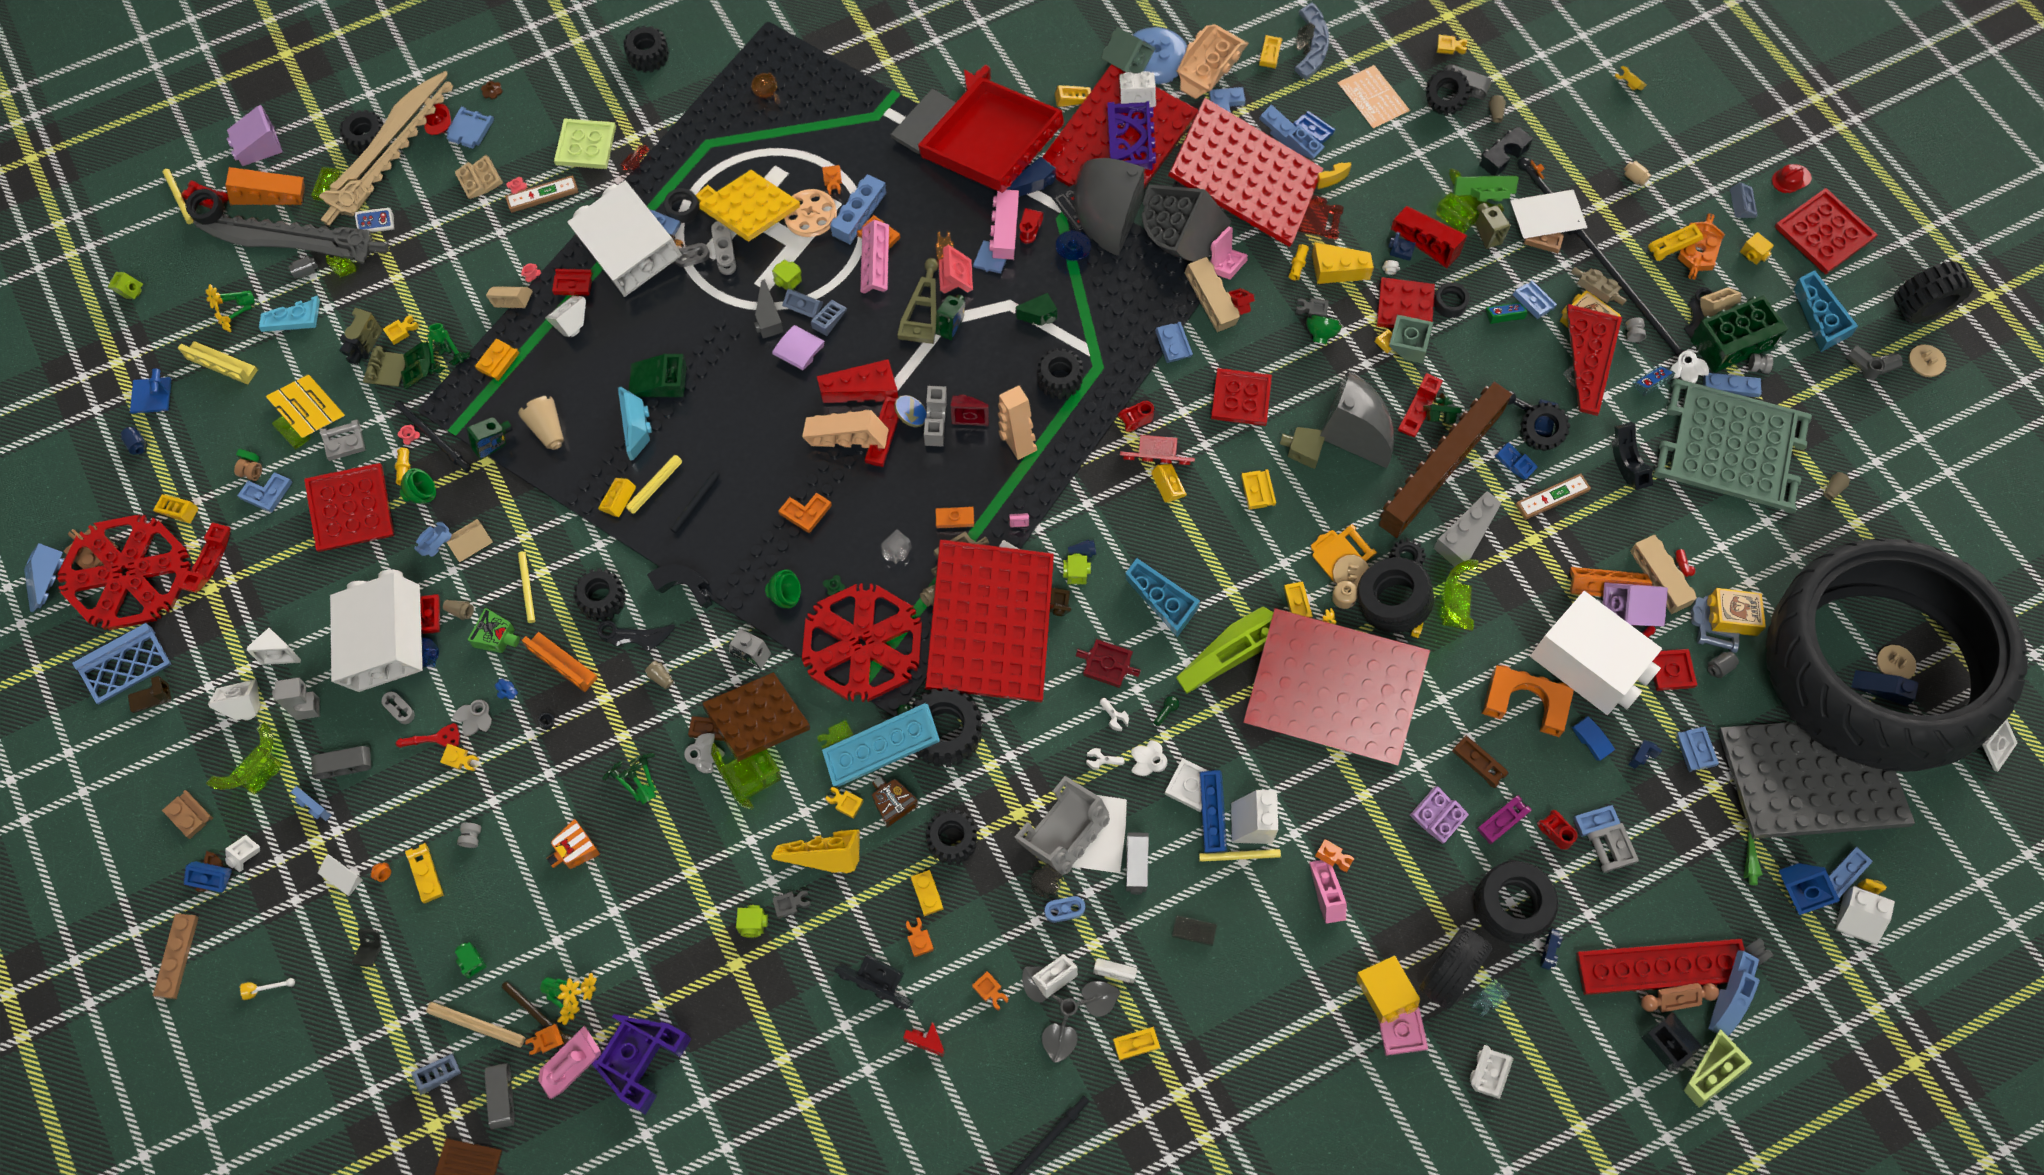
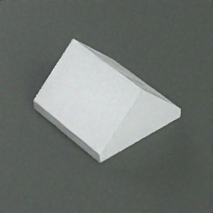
[247,628,301,665]

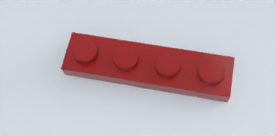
[865,396,899,467]

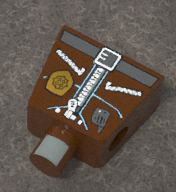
[872,776,918,828]

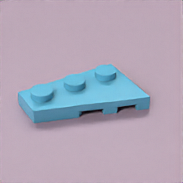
[259,296,320,332]

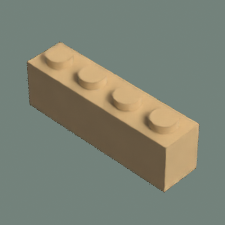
[1184,257,1240,332]
[1630,535,1697,614]

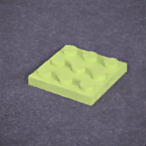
[554,119,616,169]

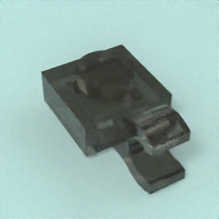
[1296,22,1315,55]

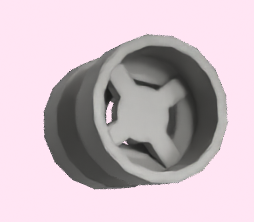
[1626,318,1646,342]
[1748,353,1773,374]
[457,823,481,848]

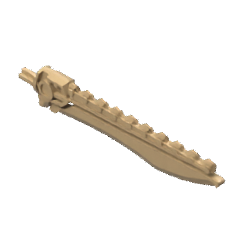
[319,71,453,226]

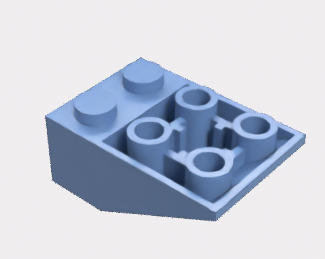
[24,543,63,612]

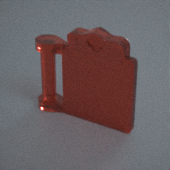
[1297,195,1344,239]

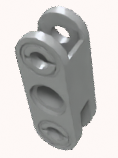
[711,221,736,275]

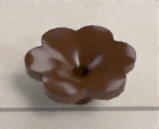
[481,81,503,99]

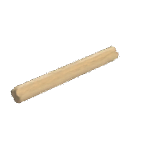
[426,1002,525,1047]

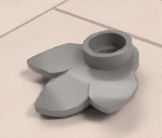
[452,700,491,736]
[684,733,725,773]

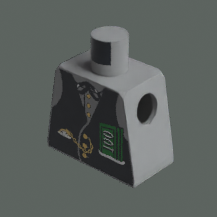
[729,629,771,670]

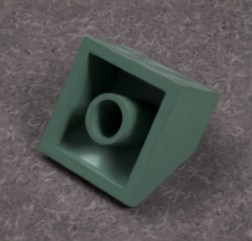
[1389,315,1433,364]

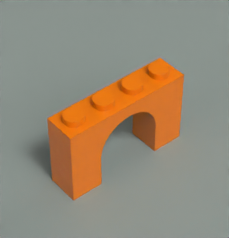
[1482,665,1574,737]

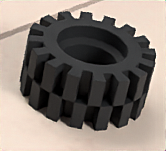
[1389,538,1426,566]

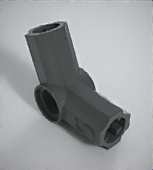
[1846,345,1903,380]

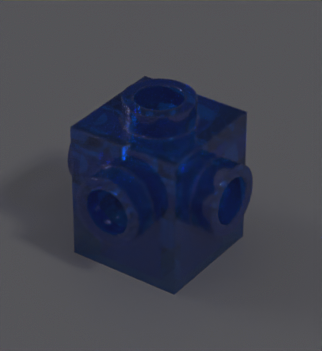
[421,638,439,667]

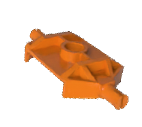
[1678,214,1725,279]

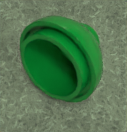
[1306,315,1343,344]
[400,468,436,504]
[765,570,801,608]

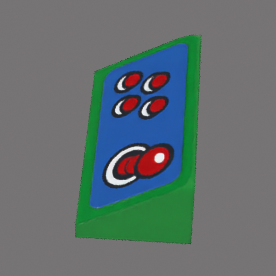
[1485,302,1528,324]

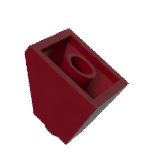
[951,395,989,426]

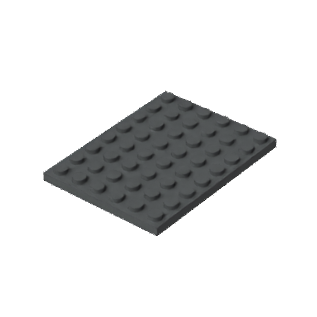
[1718,722,1915,839]

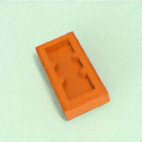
[936,507,974,528]

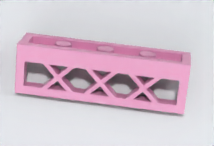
[860,220,889,293]

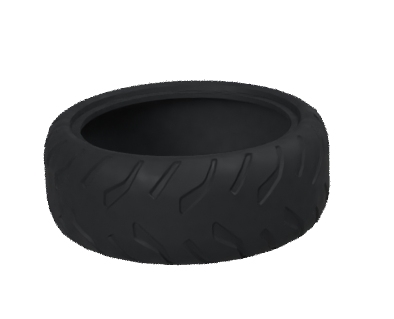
[1766,538,2028,772]

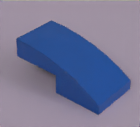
[1494,442,1538,480]
[1572,716,1615,760]

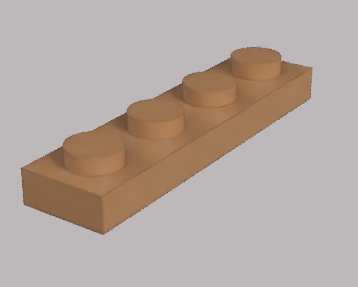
[153,913,199,999]

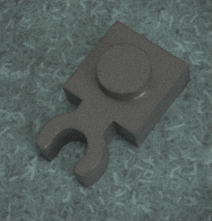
[1296,298,1329,317]
[772,891,811,919]

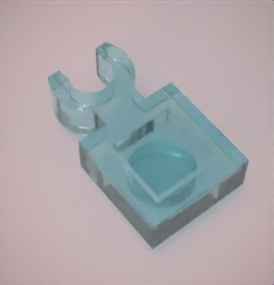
[1471,979,1510,1017]

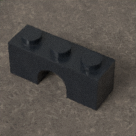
[1479,126,1533,176]

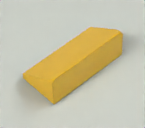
[1151,464,1186,503]
[598,478,636,517]

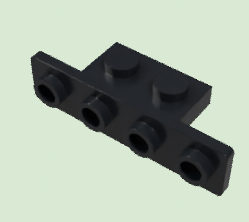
[834,954,914,1009]

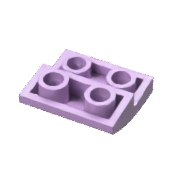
[772,325,824,370]
[1410,786,1469,843]

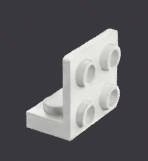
[1120,71,1156,107]

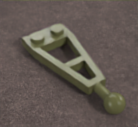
[898,258,939,344]

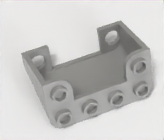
[1015,776,1110,876]

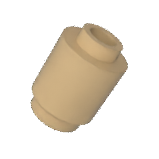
[1624,161,1651,186]

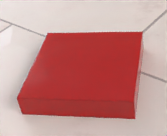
[1652,649,1697,691]

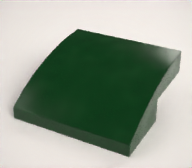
[401,342,430,389]

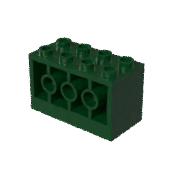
[1690,295,1788,373]

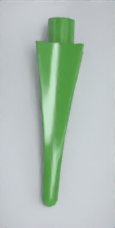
[1744,831,1763,885]

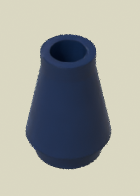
[1068,539,1097,558]

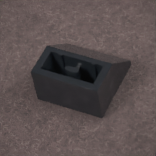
[1641,1012,1702,1072]

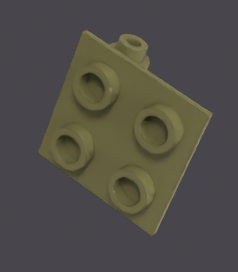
[363,346,405,387]

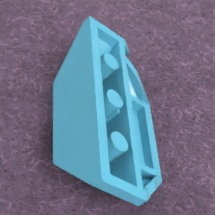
[618,387,652,460]

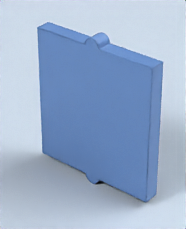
[973,241,1007,274]

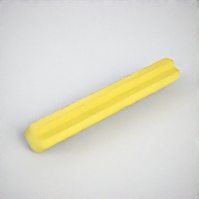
[626,455,682,514]

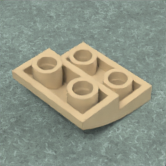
[455,155,503,199]

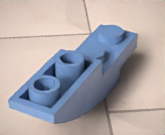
[1259,105,1324,159]
[1709,951,1760,1036]

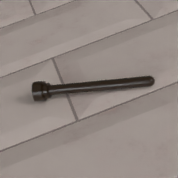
[502,982,574,1048]

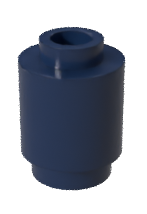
[121,427,148,455]

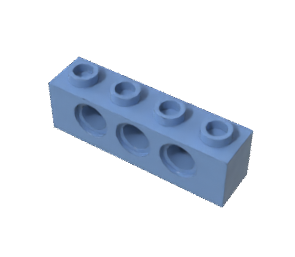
[830,174,886,244]

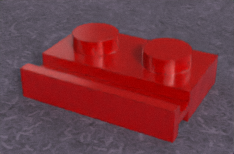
[552,269,593,296]

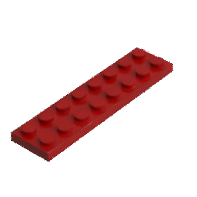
[1576,939,1745,995]

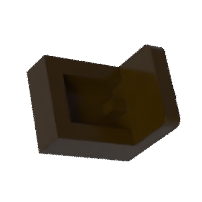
[1050,588,1071,616]

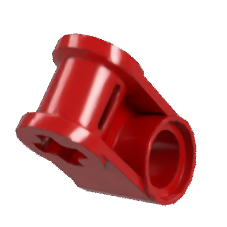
[1019,208,1043,244]
[1118,401,1154,432]
[1537,810,1577,850]

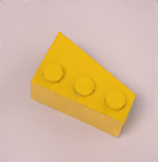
[1312,242,1374,284]

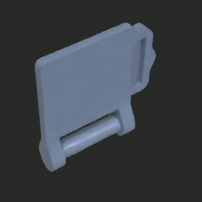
[1690,596,1739,653]

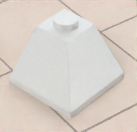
[545,296,586,337]
[208,679,260,720]
[1982,720,2017,772]

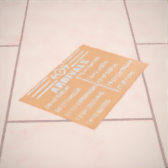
[1338,65,1410,128]

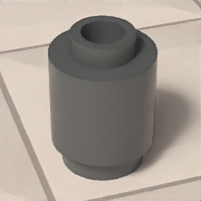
[289,256,318,279]
[1708,651,1739,678]

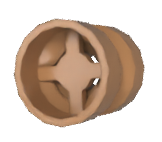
[234,458,262,481]

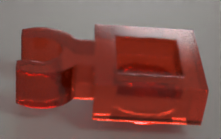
[620,144,649,170]

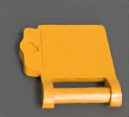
[1311,524,1377,583]

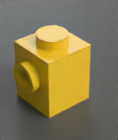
[1740,232,1774,265]

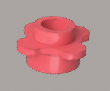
[506,177,527,194]
[521,264,541,282]
[398,425,420,445]

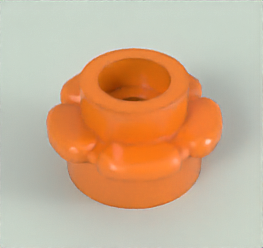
[371,862,391,882]

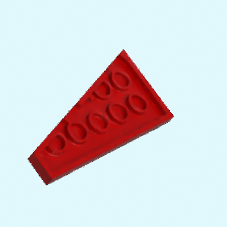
[1566,304,1622,416]

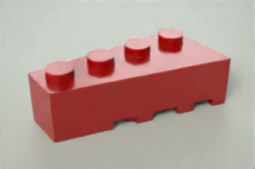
[1391,206,1467,268]
[817,359,898,403]

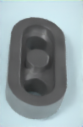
[675,243,710,267]

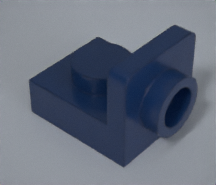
[1388,232,1416,261]
[1628,740,1662,769]

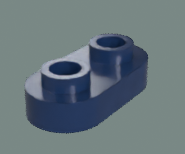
[1540,928,1563,970]

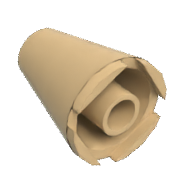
[518,396,564,450]

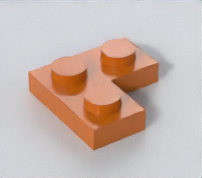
[778,493,832,533]

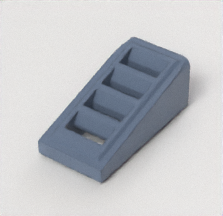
[811,300,847,336]
[411,1054,461,1095]

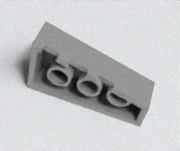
[1433,491,1501,573]

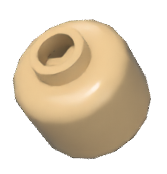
[1332,581,1358,609]

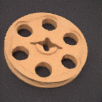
[784,189,837,237]

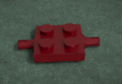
[1076,639,1141,688]

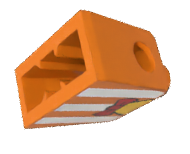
[546,819,600,869]

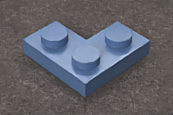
[1209,87,1245,112]
[238,472,293,513]

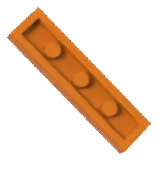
[1570,567,1652,597]
[522,632,598,692]

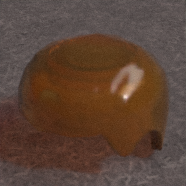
[751,72,777,98]

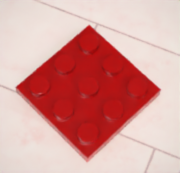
[1376,277,1435,329]
[1211,368,1272,426]

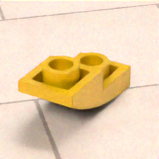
[1316,162,1351,189]

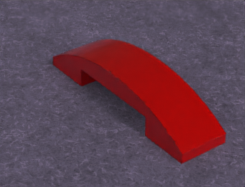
[1398,373,1443,438]
[177,523,231,593]

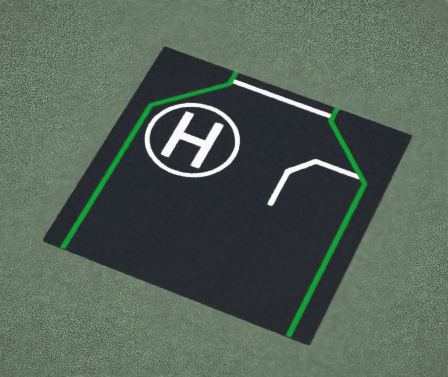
[418,22,1220,717]

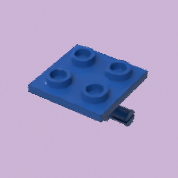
[130,369,172,414]

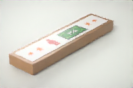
[505,175,579,213]
[1516,474,1591,520]

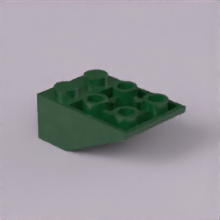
[629,354,687,397]

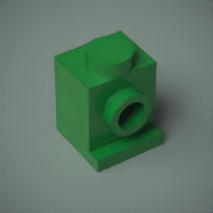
[455,942,487,979]

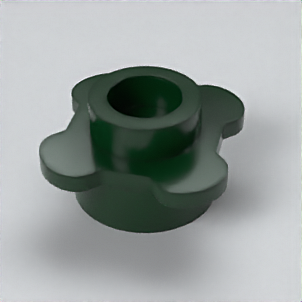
[823,575,845,596]

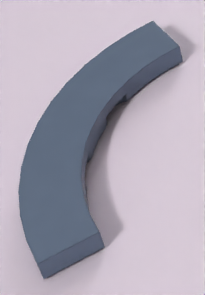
[1295,2,1329,81]

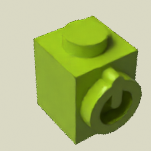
[772,259,802,290]
[108,272,143,299]
[1063,554,1091,584]
[736,905,768,938]

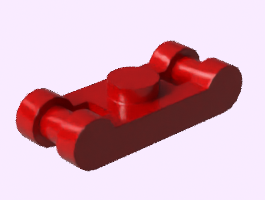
[181,180,229,208]

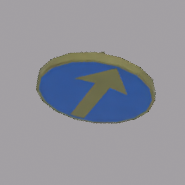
[894,395,927,427]

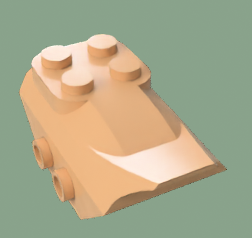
[1177,24,1249,99]

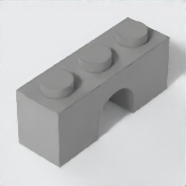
[924,386,947,446]
[272,678,320,720]

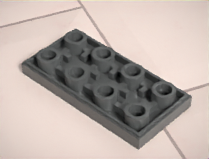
[891,89,956,154]

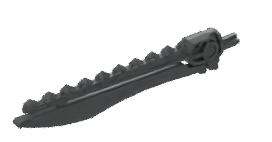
[193,214,389,264]

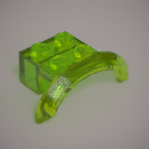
[1436,168,1504,233]
[1440,559,1478,631]
[206,722,283,795]
[711,743,781,810]

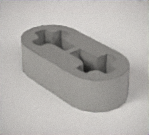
[381,692,415,724]

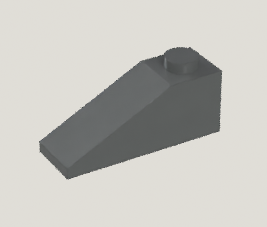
[754,279,783,339]

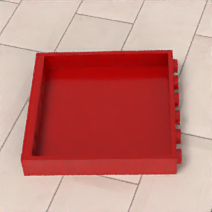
[918,77,1064,193]

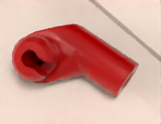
[1675,549,1695,577]

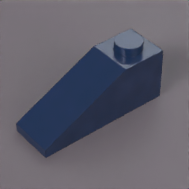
[1006,156,1056,197]
[1851,670,1919,706]

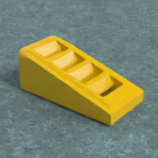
[1055,85,1091,107]
[153,494,198,523]

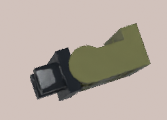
[339,308,383,365]

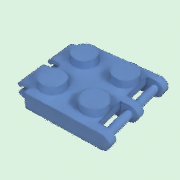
[446,107,494,149]

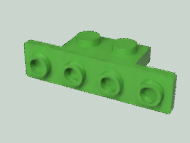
[1453,176,1518,202]

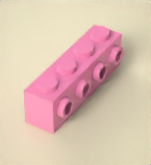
[989,190,1019,260]

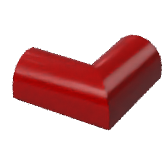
[420,594,440,634]

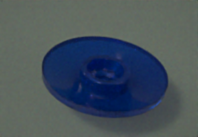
[1056,231,1091,261]

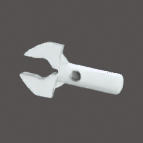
[1100,698,1129,731]
[1086,748,1125,770]

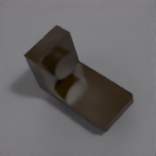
[128,676,172,713]

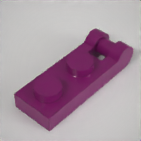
[1477,795,1532,845]

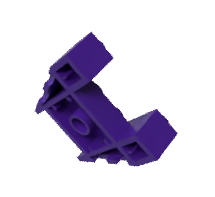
[592,1014,691,1115]

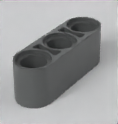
[1442,65,1492,99]
[311,746,371,779]
[485,1063,515,1130]

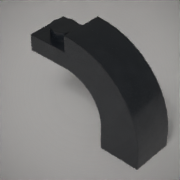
[1612,422,1653,490]
[647,564,713,609]

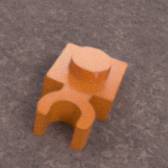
[822,165,842,195]
[1315,839,1354,872]
[906,917,934,958]
[972,971,1008,1011]
[525,1024,564,1055]

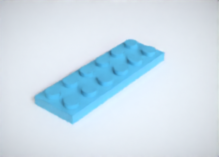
[822,703,940,787]

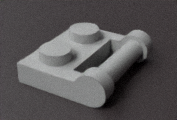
[320,420,366,461]
[1587,823,1639,873]

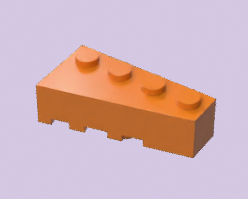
[226,167,305,205]

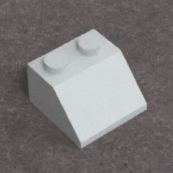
[1835,886,1895,945]

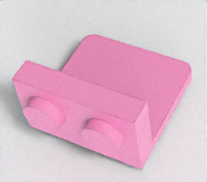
[1210,227,1248,279]

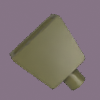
[1476,203,1511,249]
[1280,427,1325,469]

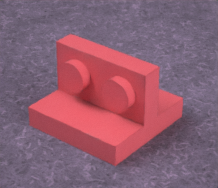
[939,245,973,293]

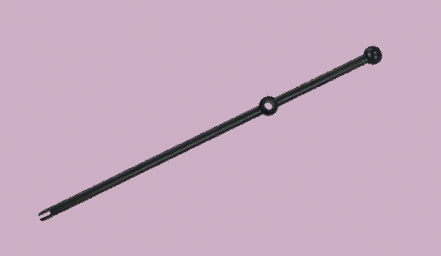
[1517,157,1691,363]

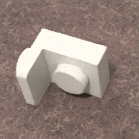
[225,835,260,872]

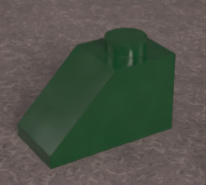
[1015,293,1057,326]

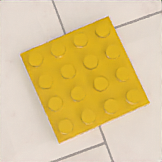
[699,170,800,242]

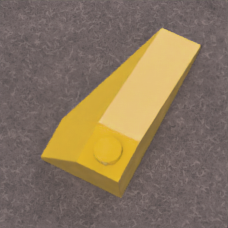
[771,829,860,873]

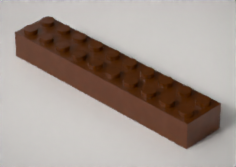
[1379,382,1512,538]

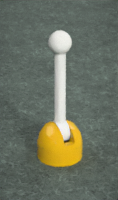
[240,978,295,1000]

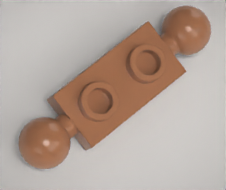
[1641,983,1719,1012]

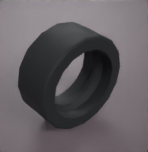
[664,188,699,223]
[185,189,224,225]
[1434,282,1470,318]

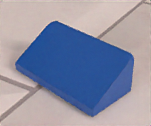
[184,861,232,893]

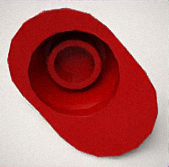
[424,103,451,135]
[1772,164,1811,193]

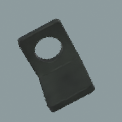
[352,928,382,967]

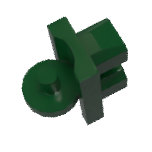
[1423,393,1462,424]

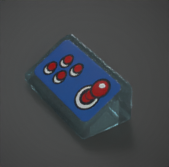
[1632,365,1676,397]

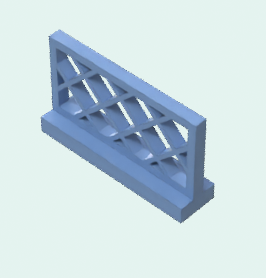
[72,623,172,705]

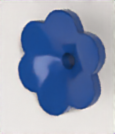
[495,679,518,700]

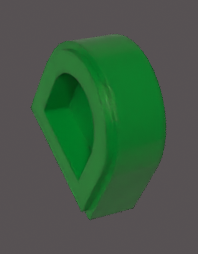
[236,449,260,463]

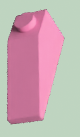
[1310,860,1347,924]

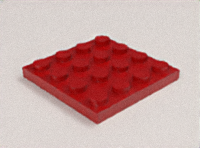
[1775,188,1877,275]
[304,463,395,552]

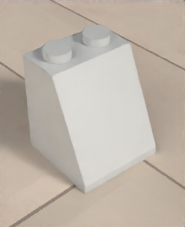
[1231,790,1278,844]

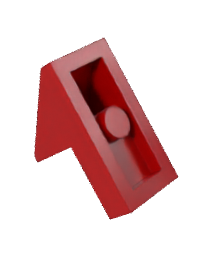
[964,65,991,91]
[1228,288,1255,315]
[903,1022,945,1057]

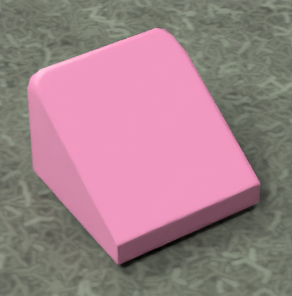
[1009,513,1029,527]

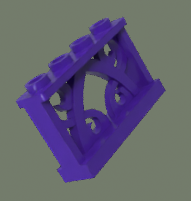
[1108,101,1156,170]

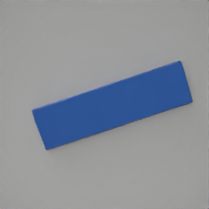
[1200,770,1227,853]

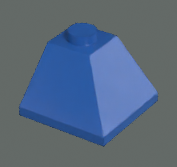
[1779,863,1840,915]

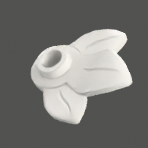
[1670,351,1709,383]
[1131,740,1168,776]

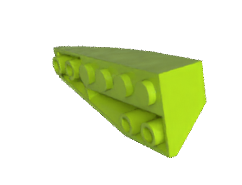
[1176,606,1273,694]

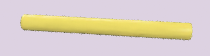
[163,169,194,224]
[518,551,535,623]
[1199,849,1281,862]

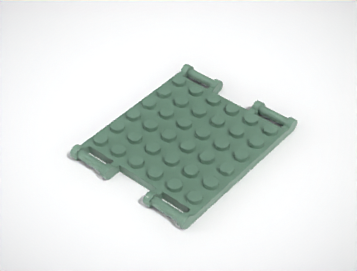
[1653,379,1812,513]

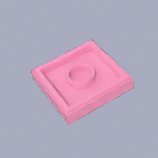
[1378,1007,1428,1056]

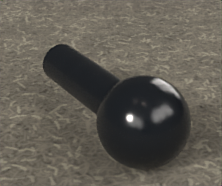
[1508,390,1533,411]

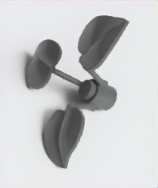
[1022,966,1120,1063]

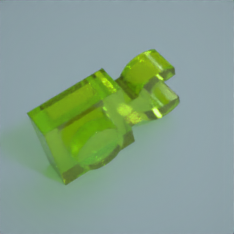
[326,255,356,277]
[817,720,854,750]

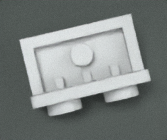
[1470,1045,1513,1099]

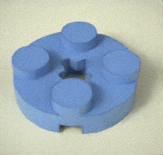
[414,522,452,557]

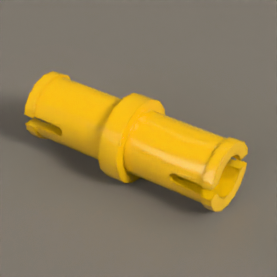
[1288,244,1309,281]
[395,448,410,485]

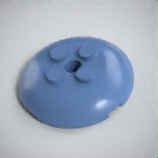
[1133,27,1187,84]

